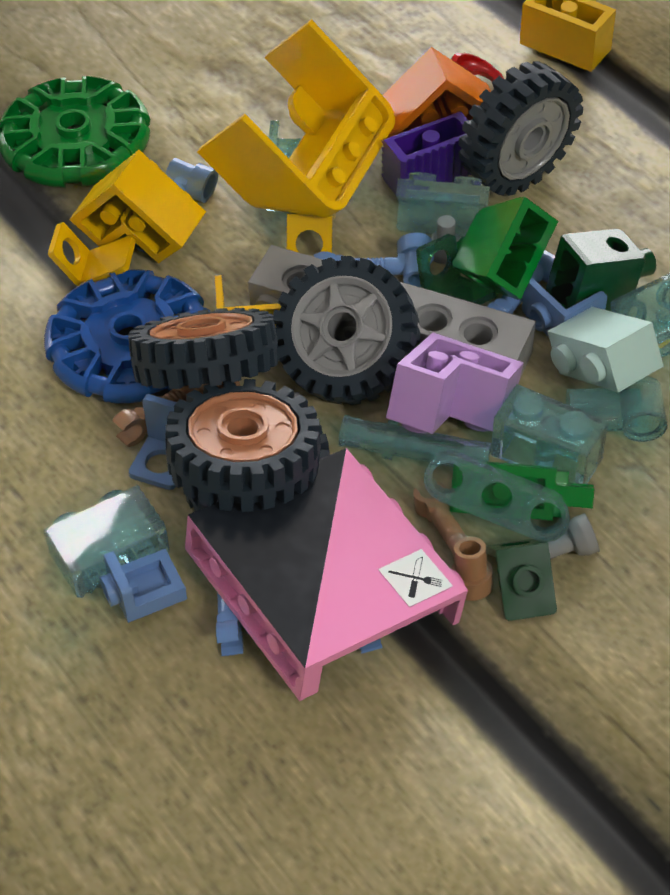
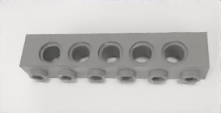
[248,245,536,381]

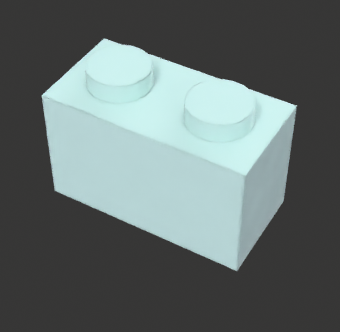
[547,307,664,392]

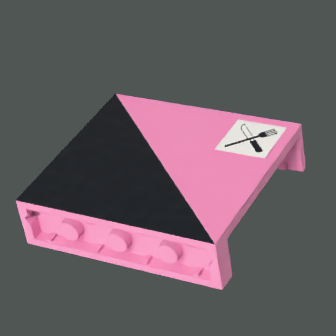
[185,448,468,701]

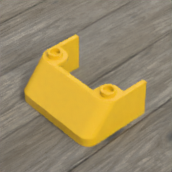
[197,19,395,218]

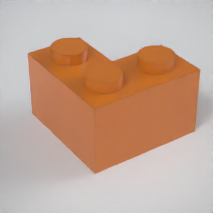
[383,47,491,138]

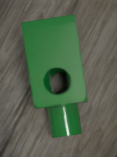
[453,197,559,300]

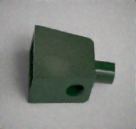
[545,229,656,313]

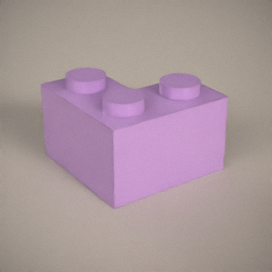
[386,333,524,434]

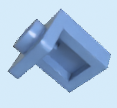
[99,548,187,623]

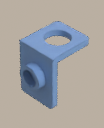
[522,277,607,337]
[129,394,177,490]

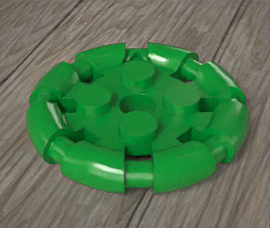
[0,76,151,188]

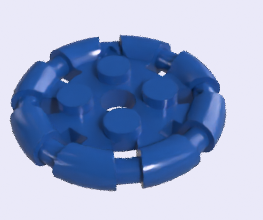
[44,269,210,404]

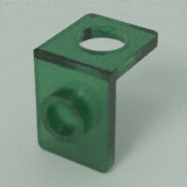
[416,234,496,305]

